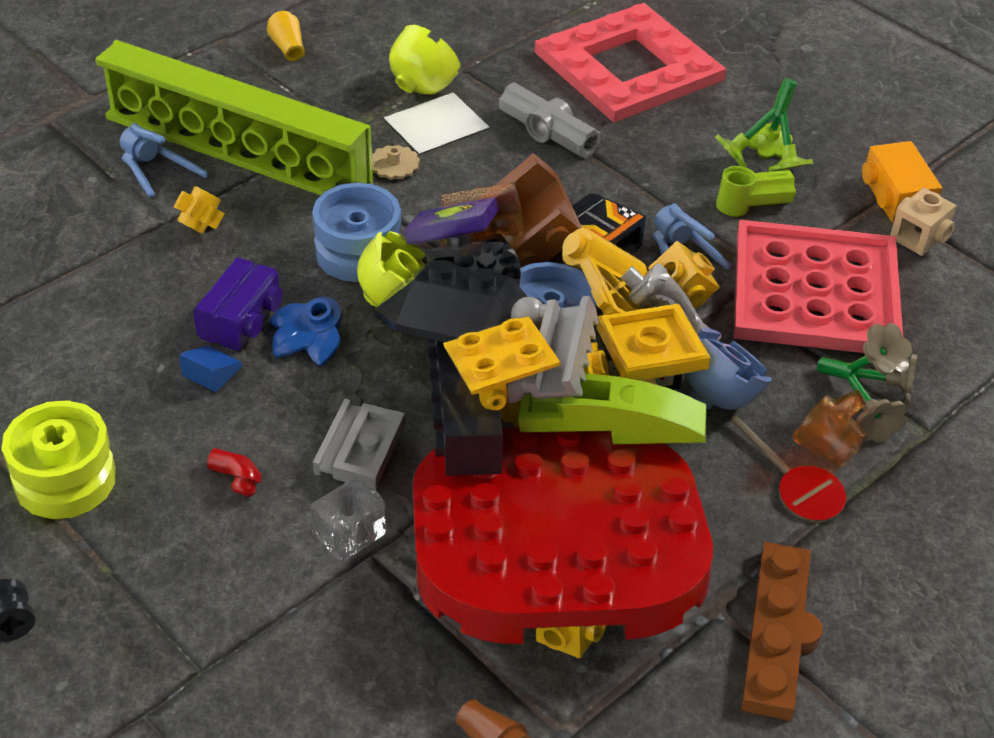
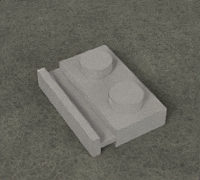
[313,399,405,489]

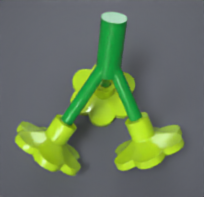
[715,78,813,172]

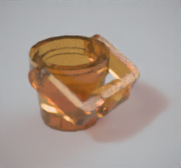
[793,390,868,468]

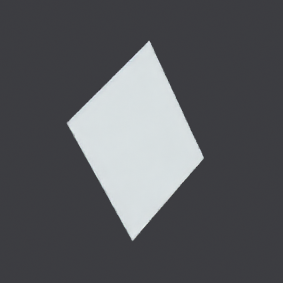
[384,93,489,154]

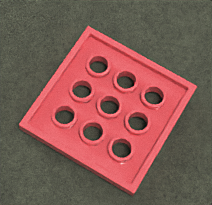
[733,220,903,353]

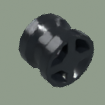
[0,579,36,642]

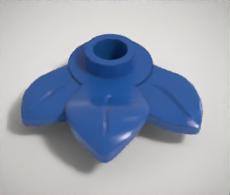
[269,297,342,367]

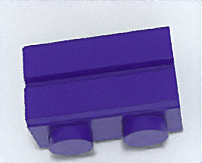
[193,257,283,351]

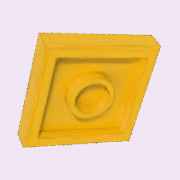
[596,304,711,381]

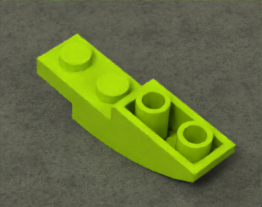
[518,374,706,444]

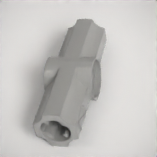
[499,82,601,159]

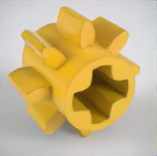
[173,186,225,234]

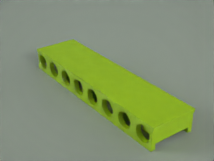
[95,40,373,195]

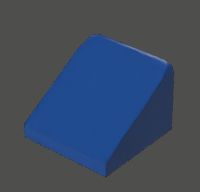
[179,346,242,392]

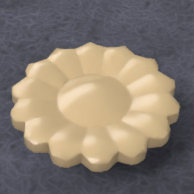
[372,145,420,180]

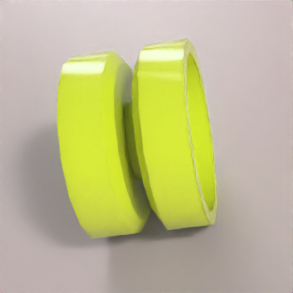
[2,400,116,519]

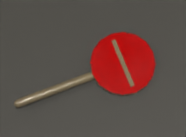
[731,416,847,523]

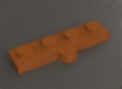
[741,541,823,721]

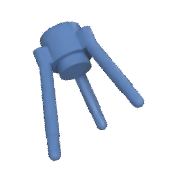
[120,123,209,198]
[652,203,731,273]

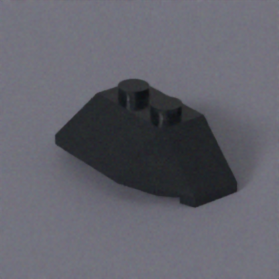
[375,260,541,342]

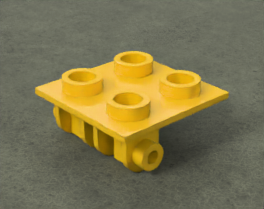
[443,317,561,411]

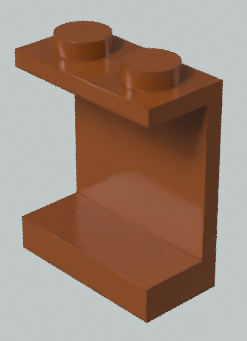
[477,153,582,268]

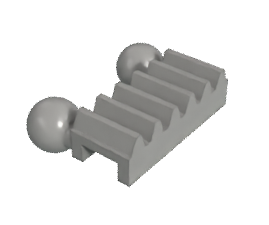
[506,296,599,403]

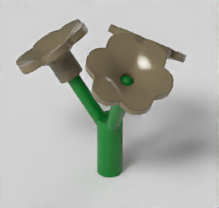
[817,323,917,443]

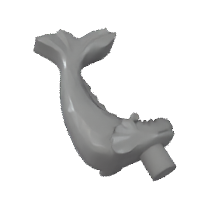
[620,264,722,341]

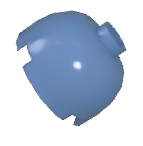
[684,327,772,410]

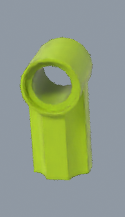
[716,166,796,217]

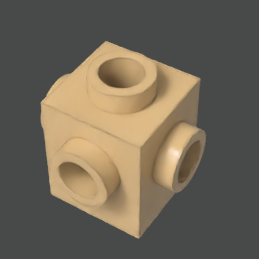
[890,188,957,256]

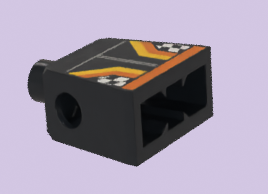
[560,194,646,254]

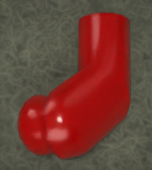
[207,448,262,497]

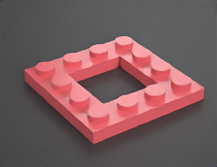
[534,3,726,123]

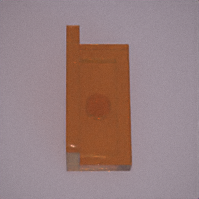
[440,182,525,246]

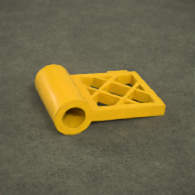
[562,228,653,315]

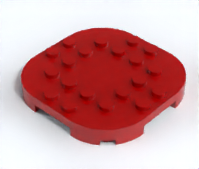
[413,426,713,644]

